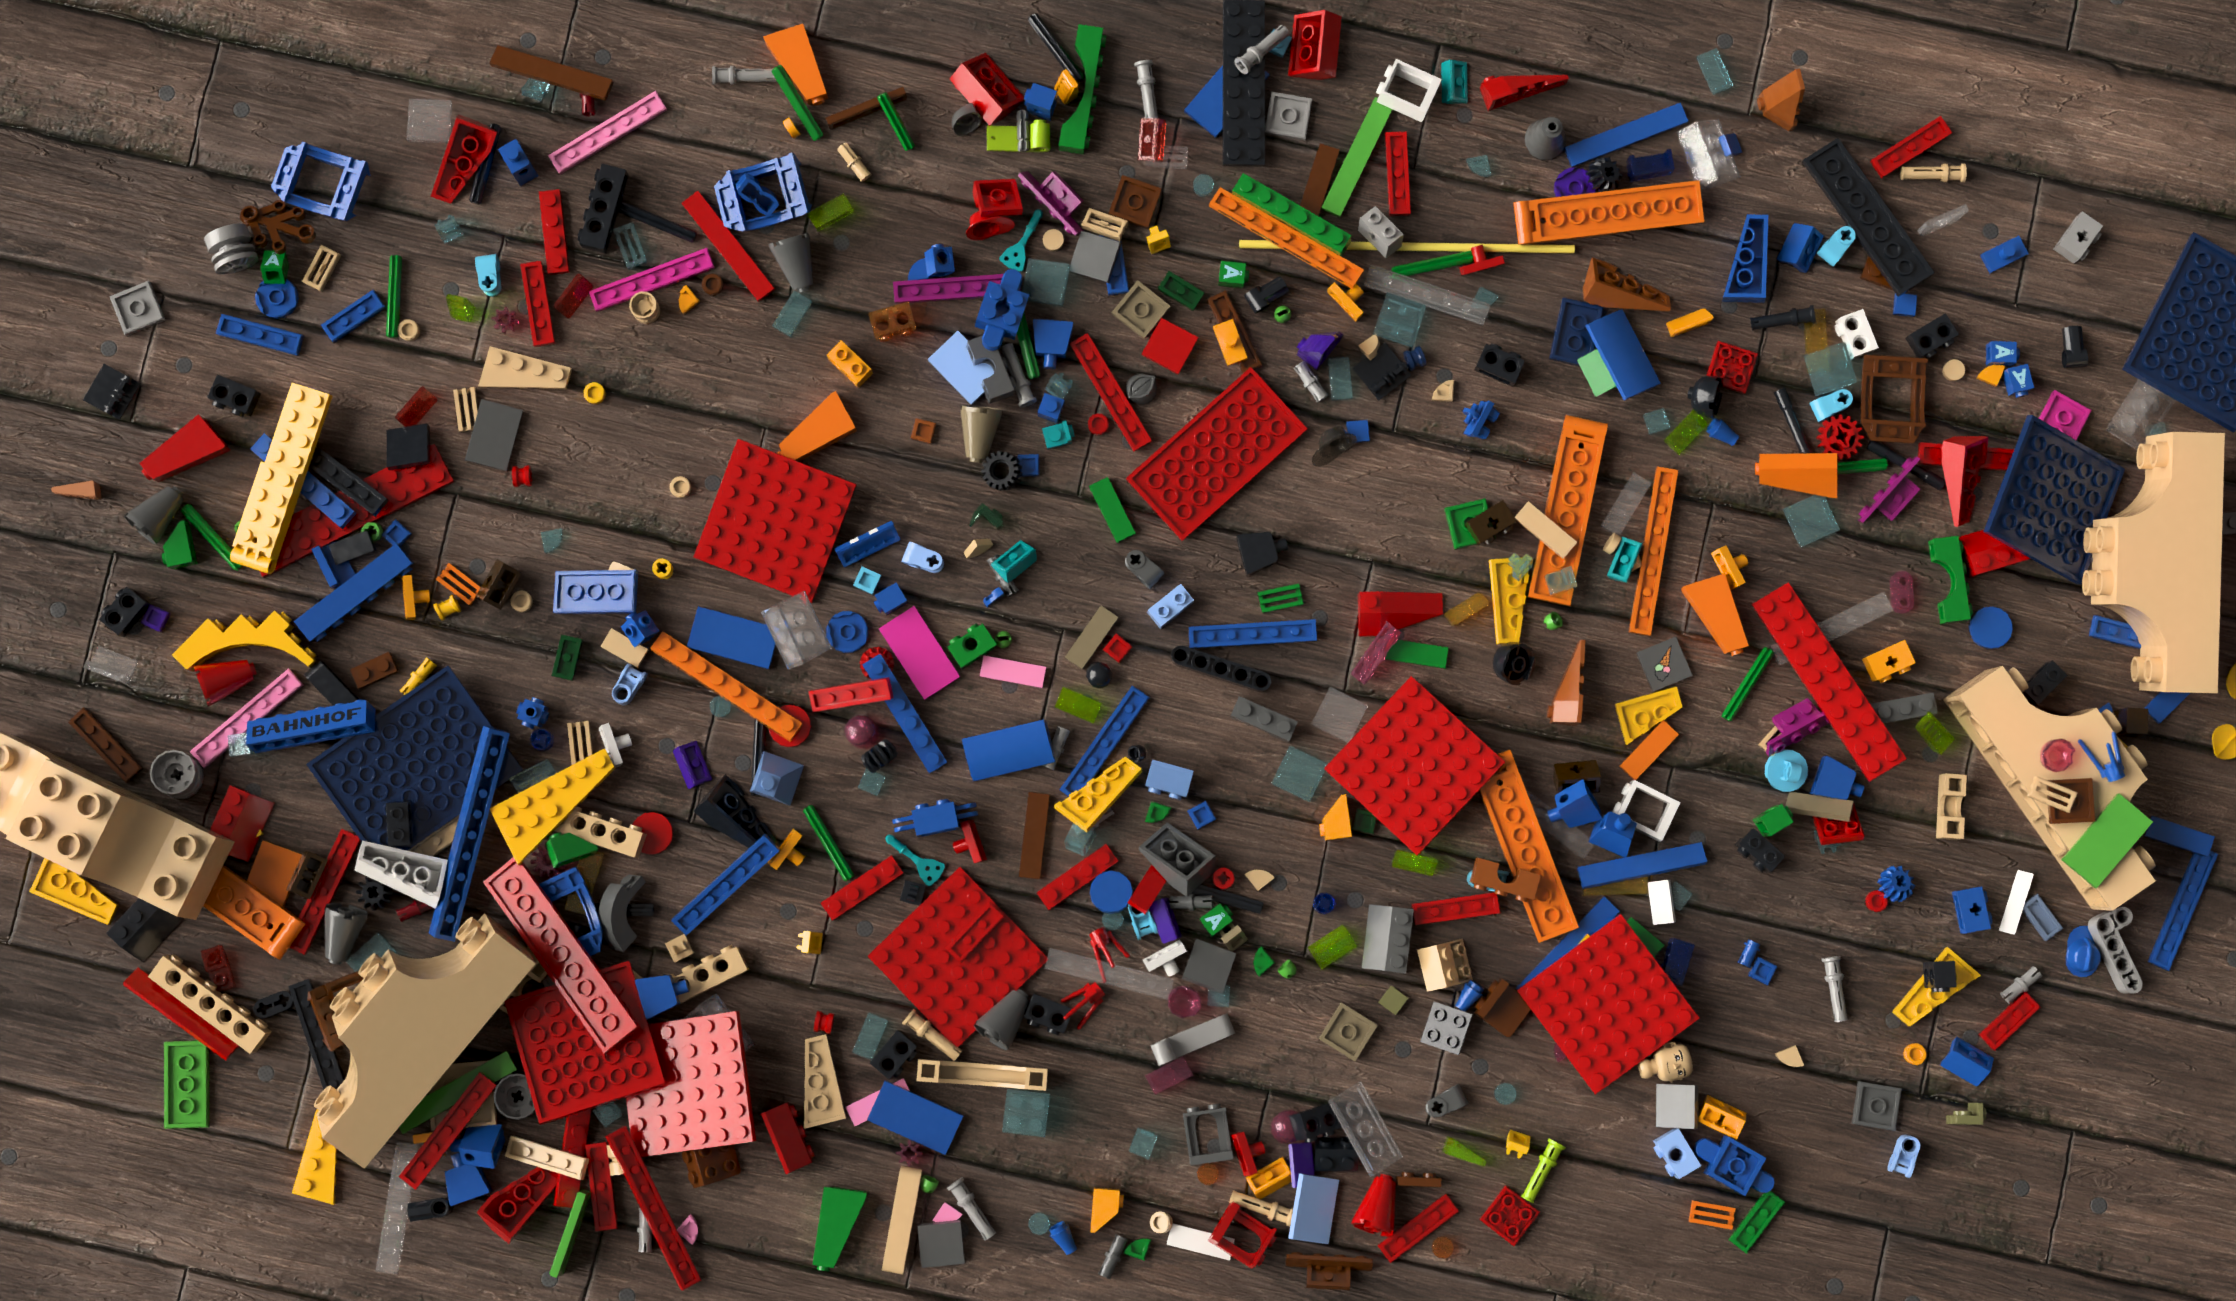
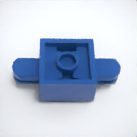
[975,269,1029,351]
[892,799,979,838]
[1694,1135,1774,1196]

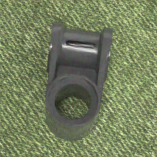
[1125,550,1165,589]
[1425,1084,1469,1117]

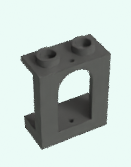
[1183,1103,1233,1165]

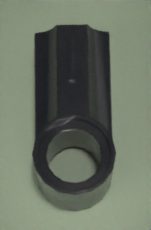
[1244,276,1289,314]
[2062,325,2088,368]
[407,1197,454,1222]

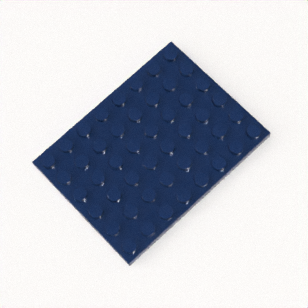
[2122,232,2236,433]
[306,665,524,851]

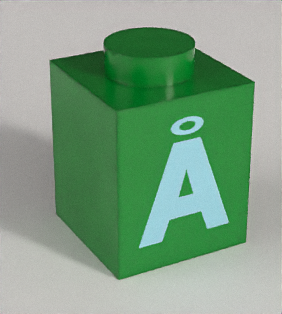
[260,251,289,284]
[1218,261,1249,288]
[1199,904,1233,936]

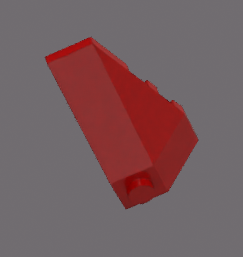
[1480,75,1569,111]
[430,114,497,204]
[1941,436,1988,527]
[1358,591,1443,637]
[477,1167,558,1244]

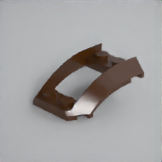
[1861,354,1928,443]
[307,971,363,1052]

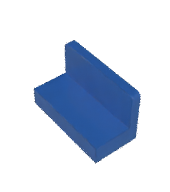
[1777,223,1824,273]
[311,541,355,589]
[1941,1036,1994,1086]

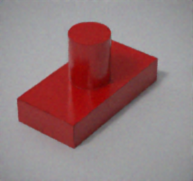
[1459,244,1505,275]
[953,819,987,863]
[1230,1132,1265,1176]

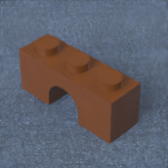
[1470,857,1541,903]

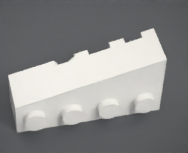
[355,840,448,909]

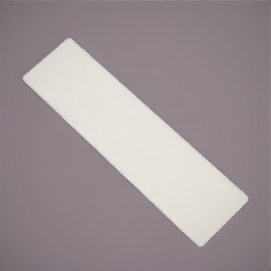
[1999,870,2034,935]

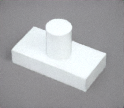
[599,723,632,768]
[1143,940,1187,976]

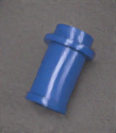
[1738,939,1760,968]

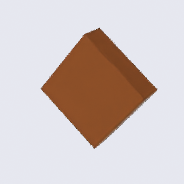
[911,418,937,444]

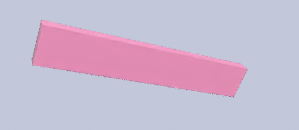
[548,91,667,174]
[190,668,303,768]

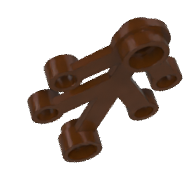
[240,200,316,254]

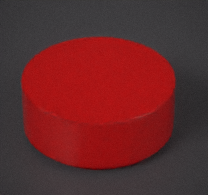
[1088,414,1109,435]
[1865,890,1888,912]

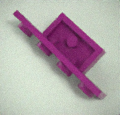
[1018,171,1084,236]
[1858,456,1920,523]
[1766,698,1830,756]

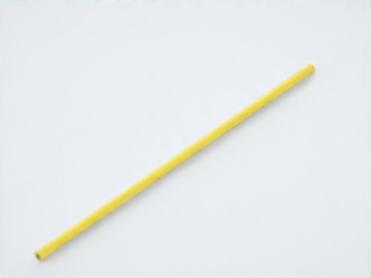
[1239,240,1575,253]

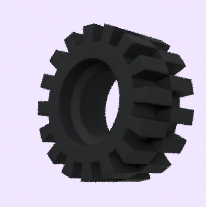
[981,451,1022,491]

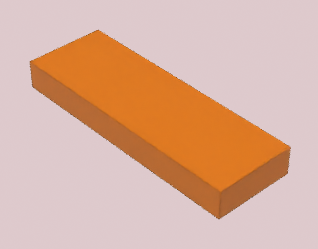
[1619,720,1679,780]

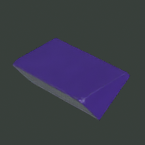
[673,741,712,789]
[1150,897,1182,943]
[1288,1142,1315,1188]

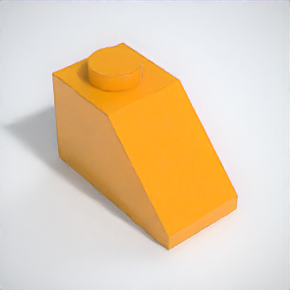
[1319,794,1352,841]
[1091,1187,1124,1233]

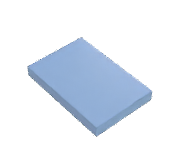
[928,331,994,405]
[1289,1174,1339,1244]

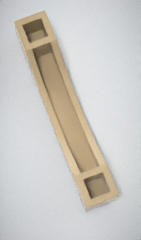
[917,1059,1048,1091]

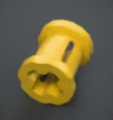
[652,558,674,580]
[433,595,461,621]

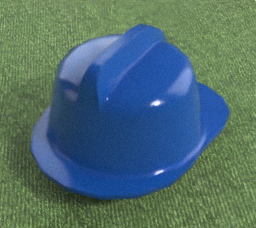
[2066,926,2101,977]

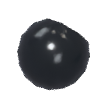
[1086,662,1112,688]

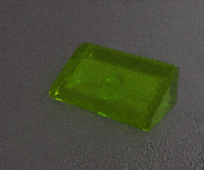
[807,193,854,232]
[1663,410,1708,455]
[1055,687,1102,724]
[1392,850,1438,876]
[1308,925,1357,970]

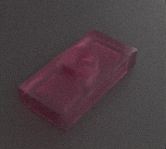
[1145,1056,1193,1095]

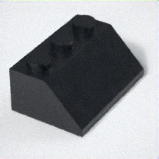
[106,898,185,962]

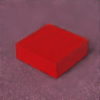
[1103,633,1133,663]

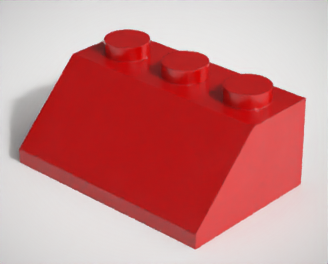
[1288,10,1342,80]
[949,52,1025,126]
[1959,530,2031,578]
[210,785,275,862]
[761,1102,815,1174]

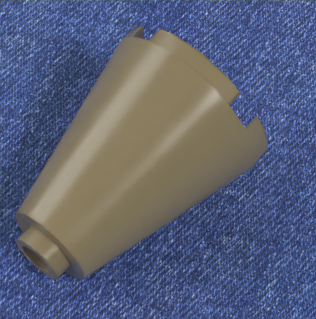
[960,405,1002,463]

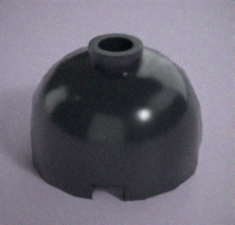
[1687,376,1724,419]
[1492,642,1535,685]

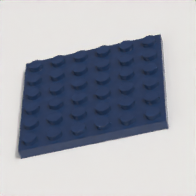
[1983,415,2125,584]

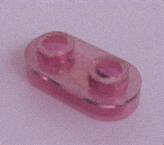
[1890,571,1914,614]

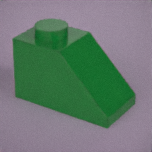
[162,520,198,570]
[545,832,598,868]

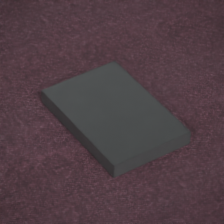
[465,399,523,472]

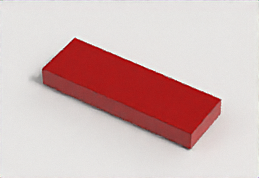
[1127,865,1166,914]
[945,902,1005,963]
[1978,992,2041,1051]

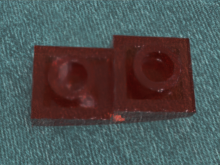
[201,945,236,992]

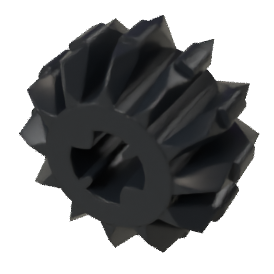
[1586,157,1623,192]
[861,739,898,773]
[356,876,394,911]

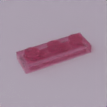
[1351,622,1401,685]

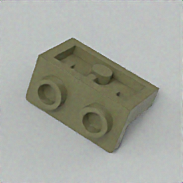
[1946,1103,1986,1125]

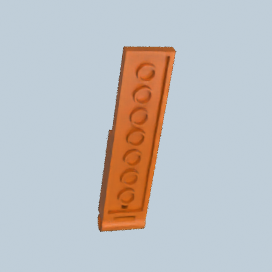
[1513,180,1704,245]
[1528,415,1608,606]
[1479,749,1579,943]
[203,866,305,960]

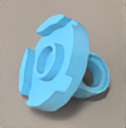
[1765,749,1808,792]

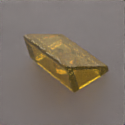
[1444,592,1489,627]

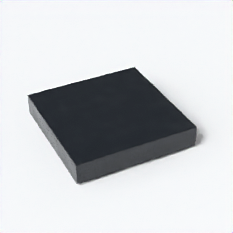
[386,423,430,470]

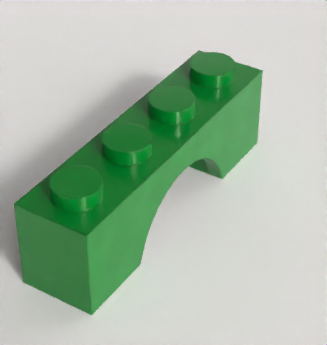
[1928,536,1973,625]

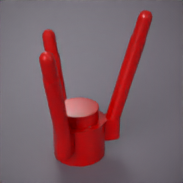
[1089,927,1130,982]
[1061,982,1106,1030]

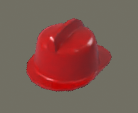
[966,211,1015,241]

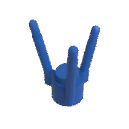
[2078,732,2125,782]

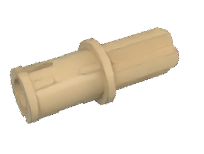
[838,143,872,182]

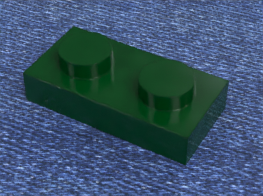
[1158,271,1205,311]
[551,635,583,681]

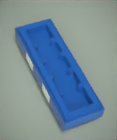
[834,520,901,567]

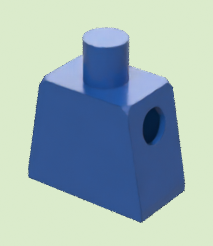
[498,139,538,186]
[1033,319,1073,369]
[1809,756,1864,800]
[1547,779,1603,828]
[1588,812,1637,858]
[635,975,689,1020]
[450,1124,505,1169]
[445,1153,493,1206]

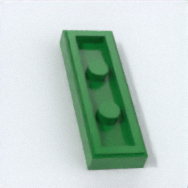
[1089,477,1136,543]
[1382,638,1449,669]
[1728,1191,1785,1254]

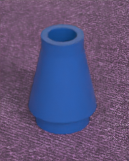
[1706,418,1739,446]
[1455,979,1484,1012]
[1049,1221,1077,1255]

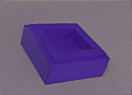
[141,604,171,633]

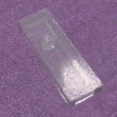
[1600,472,1651,536]

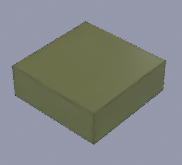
[1378,985,1408,1015]

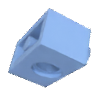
[1147,584,1194,629]
[1653,1128,1701,1179]

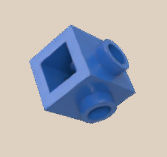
[621,610,659,648]
[516,697,549,729]

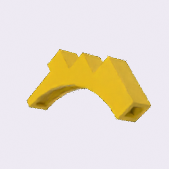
[172,610,317,672]

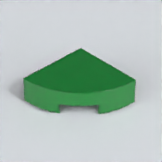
[1145,801,1171,823]
[1253,947,1275,977]
[1124,1238,1151,1260]

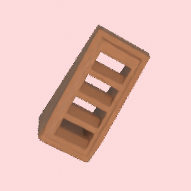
[51,480,102,500]

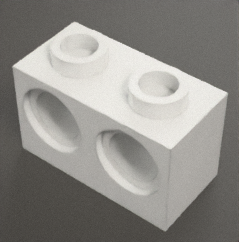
[1835,309,1879,360]

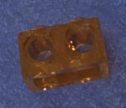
[868,301,917,342]

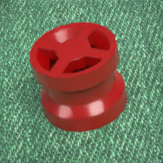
[512,465,532,487]
[1212,868,1234,889]
[814,1011,835,1034]

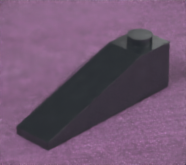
[694,774,779,848]

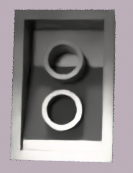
[1139,823,1215,897]

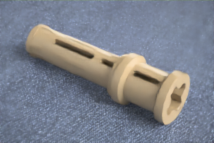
[1900,163,1967,182]
[902,1009,963,1061]
[1229,1190,1293,1227]

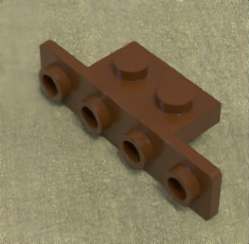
[1285,1252,1373,1290]

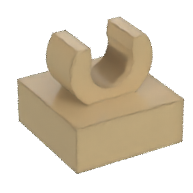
[665,934,694,963]

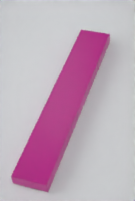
[589,248,715,312]

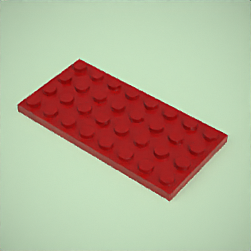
[1126,367,1307,542]

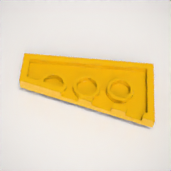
[1489,557,1532,644]
[1054,757,1142,833]
[29,858,119,925]
[1892,947,1981,1026]
[292,1109,337,1205]

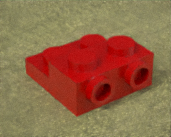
[972,179,1023,217]

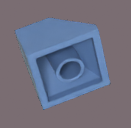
[750,751,804,806]

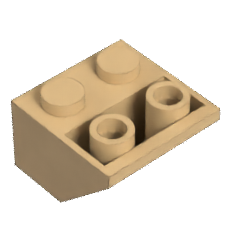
[1417,939,1473,992]

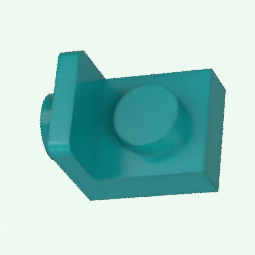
[1042,420,1075,450]

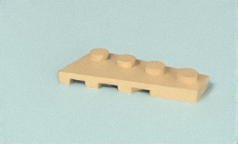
[478,346,572,389]
[804,1034,846,1129]

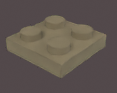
[1111,280,1171,340]
[1318,1002,1378,1062]

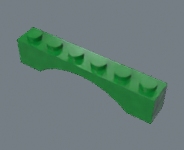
[1059,24,1107,154]
[1232,173,1351,257]

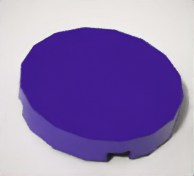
[1554,167,1596,197]

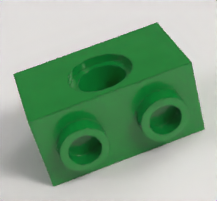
[947,623,997,670]

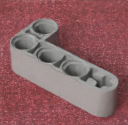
[2088,907,2143,994]
[1150,1013,1235,1066]

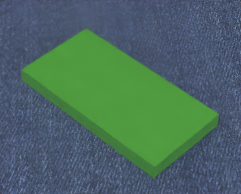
[2061,793,2153,888]
[164,1041,209,1129]
[549,1189,591,1278]

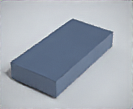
[2022,894,2063,941]

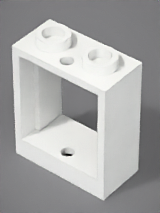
[1376,59,1442,122]
[1612,780,1681,842]

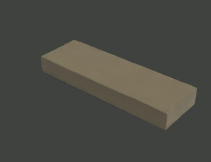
[1065,605,1118,669]
[1785,792,1853,822]

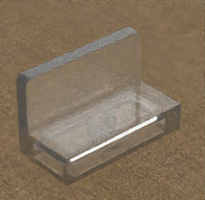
[83,646,138,685]

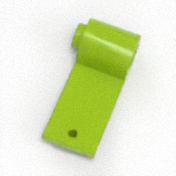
[987,120,1050,152]

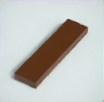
[826,87,907,130]
[1300,143,1340,216]
[1207,290,1262,374]
[68,707,144,783]
[1019,792,1050,879]

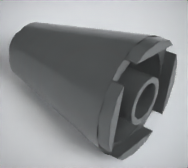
[1524,117,1567,160]
[768,232,813,293]
[124,486,184,544]
[325,903,368,965]
[974,989,1030,1051]

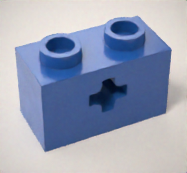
[1024,83,1057,121]
[1952,886,1992,934]

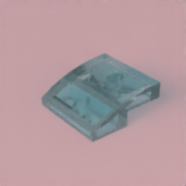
[1373,292,1427,348]
[1804,342,1857,396]

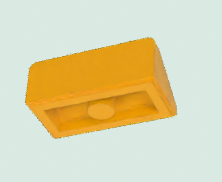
[1666,309,1714,337]
[1246,1157,1292,1200]

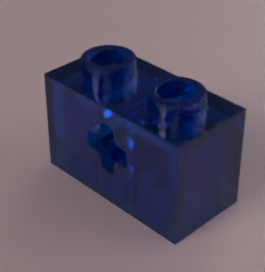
[1661,938,1695,986]

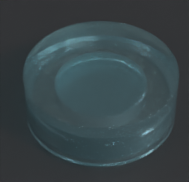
[1193,174,1214,196]
[709,696,731,717]
[1102,912,1123,930]
[1494,1083,1516,1105]
[1028,1213,1050,1235]

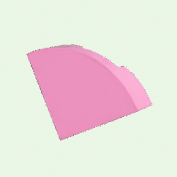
[933,1202,962,1222]
[677,1214,698,1245]

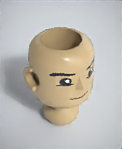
[1638,1042,1693,1083]

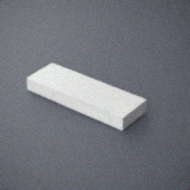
[1167,1223,1235,1260]

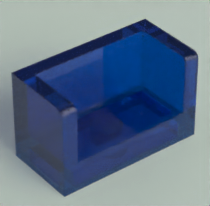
[1626,149,1675,182]

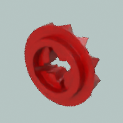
[860,647,894,680]

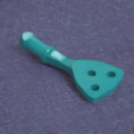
[999,209,1043,272]
[885,834,945,886]

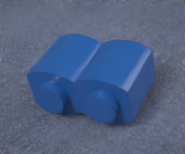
[735,173,779,216]

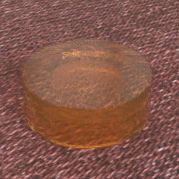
[1197,1163,1219,1185]
[1431,1236,1454,1259]

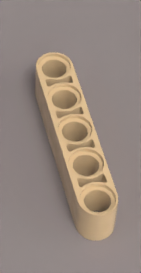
[882,1165,922,1275]

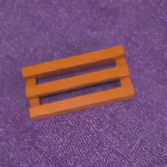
[436,563,481,605]
[1689,1200,1736,1230]

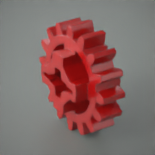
[1816,414,1864,461]

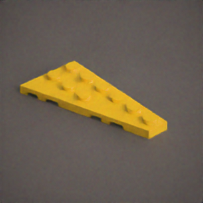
[490,748,615,866]

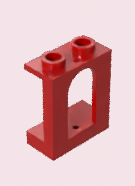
[1208,1201,1277,1269]

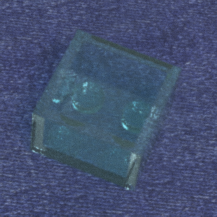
[1002,1088,1050,1137]

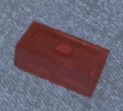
[1137,118,1166,162]
[553,273,593,319]
[395,386,437,427]

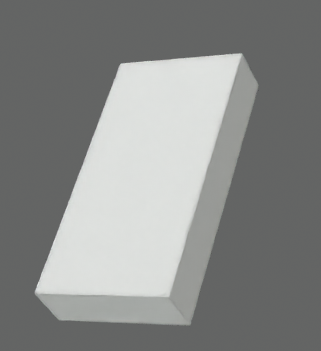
[1648,880,1676,925]

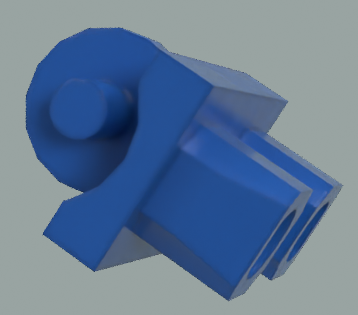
[1462,401,1500,439]

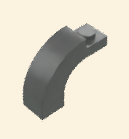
[598,874,645,952]

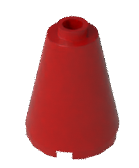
[193,660,257,706]
[1351,1174,1396,1237]

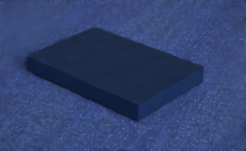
[1549,298,1604,366]

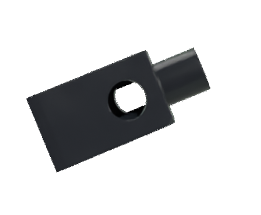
[1236,532,1288,576]

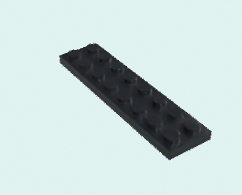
[1222,0,1265,167]
[1802,138,1935,297]

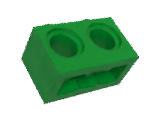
[1752,804,1793,837]

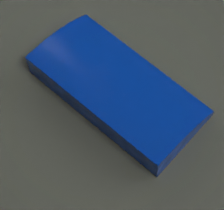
[1585,309,1661,400]
[962,719,1056,781]

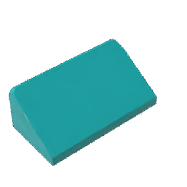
[1441,59,1468,104]
[1607,537,1643,583]
[991,540,1037,583]

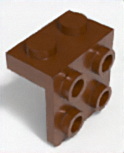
[1474,979,1531,1037]
[682,1144,741,1189]

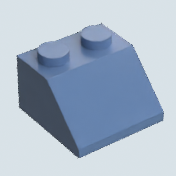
[1145,759,1194,800]

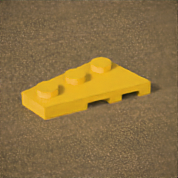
[1615,686,1682,745]

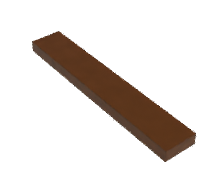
[490,45,614,101]

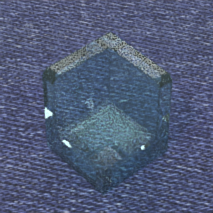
[1545,566,1577,596]
[1064,823,1096,857]
[1129,1127,1158,1160]

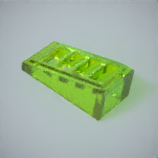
[446,294,475,322]
[1915,711,1955,755]
[1442,1136,1486,1167]

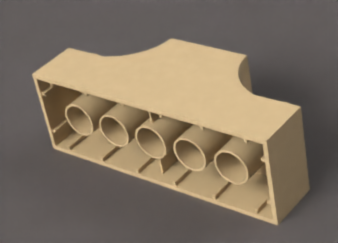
[2082,432,2225,693]
[1943,666,2156,911]
[0,732,234,920]
[314,913,536,1169]

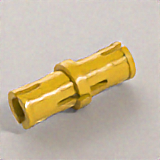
[399,657,437,695]

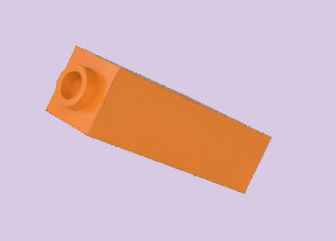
[763,23,828,106]
[778,391,857,462]
[1755,453,1838,498]
[1681,573,1749,656]

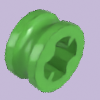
[361,522,383,541]

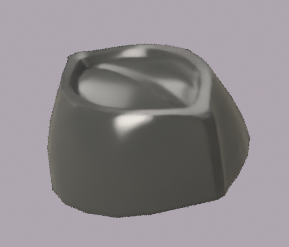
[951,103,982,136]
[1126,373,1157,405]

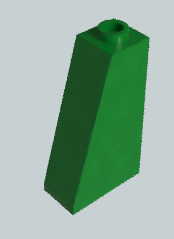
[812,1186,868,1271]

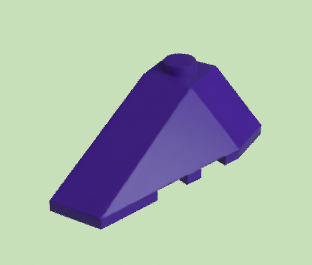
[1297,331,1344,370]

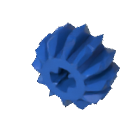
[1877,866,1915,902]

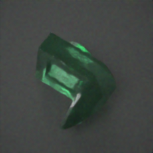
[969,503,1004,530]

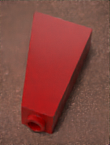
[139,414,231,482]

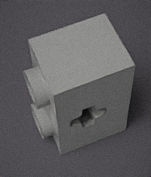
[1358,206,1404,258]
[2053,211,2103,264]

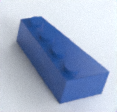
[1722,214,1768,303]

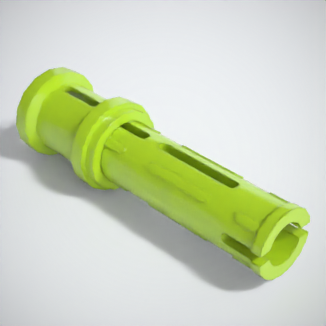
[1521,1138,1566,1203]

